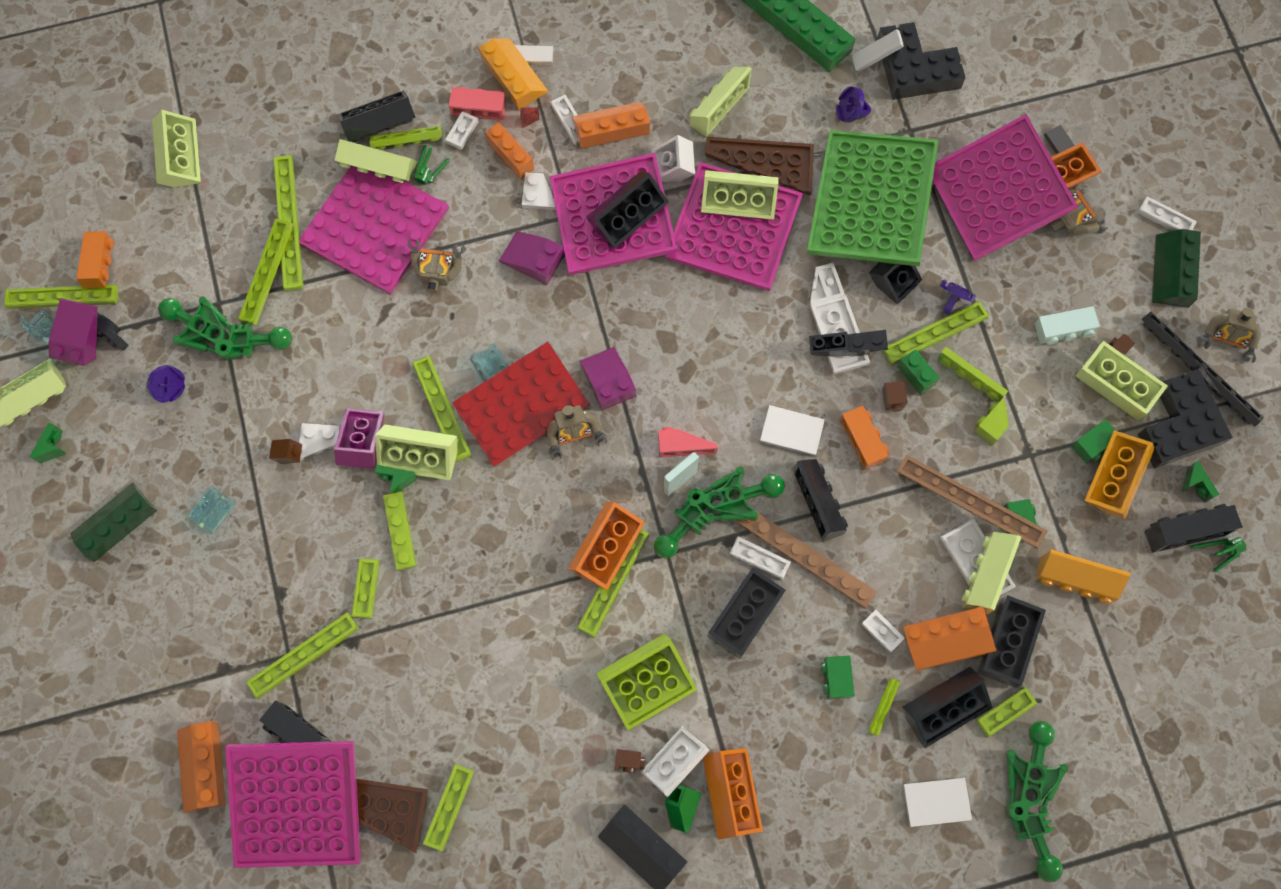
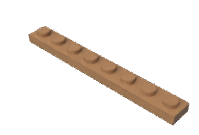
[897,455,1048,549]
[734,512,877,609]

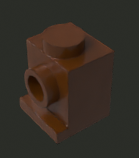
[1109,334,1135,355]
[614,749,645,773]

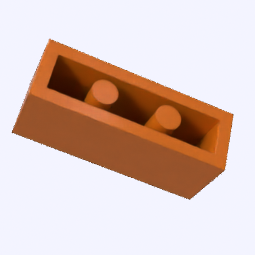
[485,122,534,180]
[76,231,114,289]
[840,405,889,470]

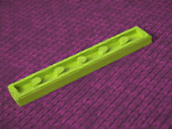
[238,218,294,326]
[4,285,118,309]
[882,301,989,366]
[412,356,472,463]
[577,529,649,638]
[246,612,359,699]

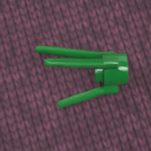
[414,145,450,185]
[1191,537,1246,572]

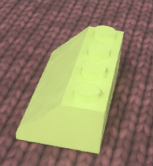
[689,67,752,137]
[152,110,201,187]
[335,139,417,183]
[701,170,778,220]
[1075,341,1167,421]
[0,358,66,427]
[375,425,457,480]
[962,532,1021,616]

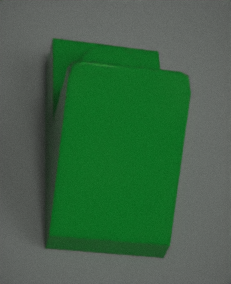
[29,423,66,463]
[1182,461,1220,502]
[375,465,417,493]

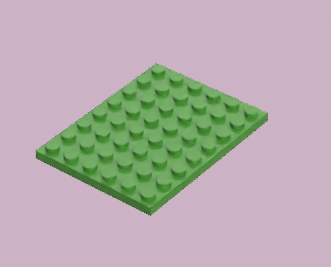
[807,130,938,266]

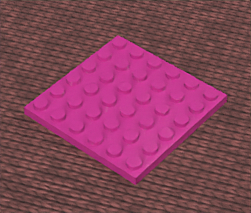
[933,114,1078,261]
[550,153,678,275]
[665,162,803,291]
[299,165,449,295]
[225,741,361,868]

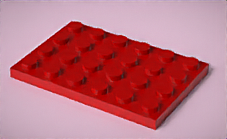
[452,341,590,467]

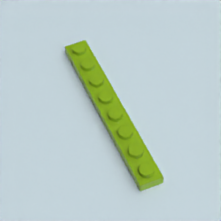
[273,155,304,291]

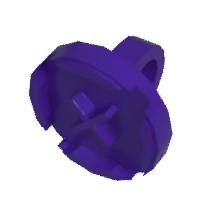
[836,86,871,123]
[939,279,976,315]
[146,365,185,403]

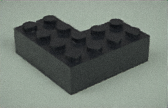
[877,22,966,100]
[1138,369,1233,469]

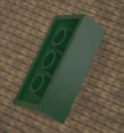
[1152,229,1201,308]
[70,483,157,562]

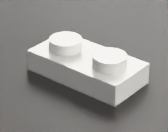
[445,111,479,150]
[861,610,905,653]

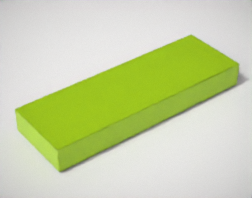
[351,558,380,619]
[975,686,1038,738]

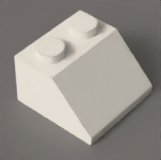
[652,135,695,182]

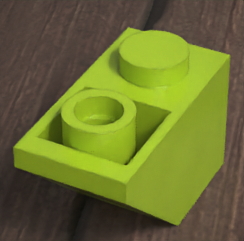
[975,398,1009,446]

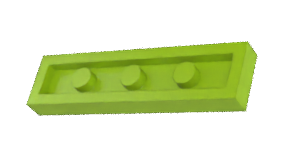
[370,125,442,149]
[937,347,1008,402]
[383,491,417,571]
[423,764,475,852]

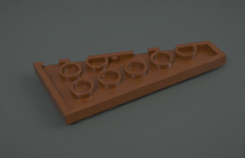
[705,137,814,196]
[356,779,429,853]

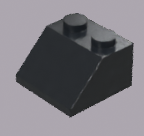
[869,262,922,304]

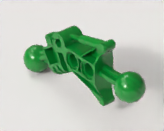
[158,296,292,361]
[654,466,785,559]
[1005,721,1068,883]

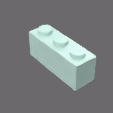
[1034,306,1100,345]

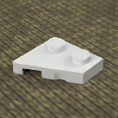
[522,172,556,210]
[810,263,845,306]
[299,423,340,461]

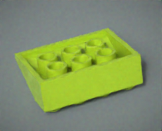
[596,633,698,731]

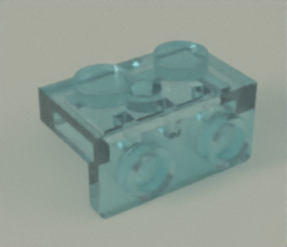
[18,309,54,343]
[470,343,509,382]
[187,486,235,534]

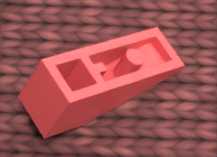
[658,427,718,458]

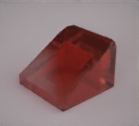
[520,107,540,128]

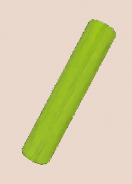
[868,678,900,736]

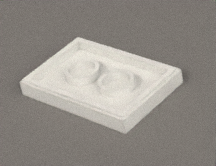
[760,405,825,456]
[641,727,709,797]
[903,778,972,827]

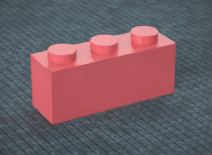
[449,87,506,120]

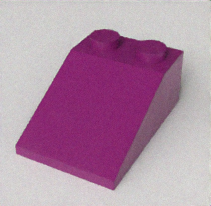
[499,231,565,285]
[49,298,98,366]
[580,347,636,411]
[334,408,384,469]

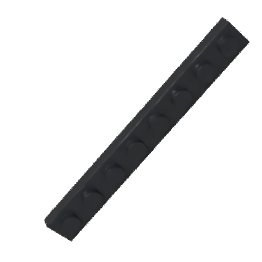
[1141,312,1264,427]

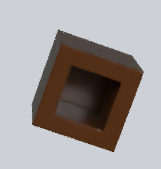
[882,381,908,412]
[269,439,302,464]

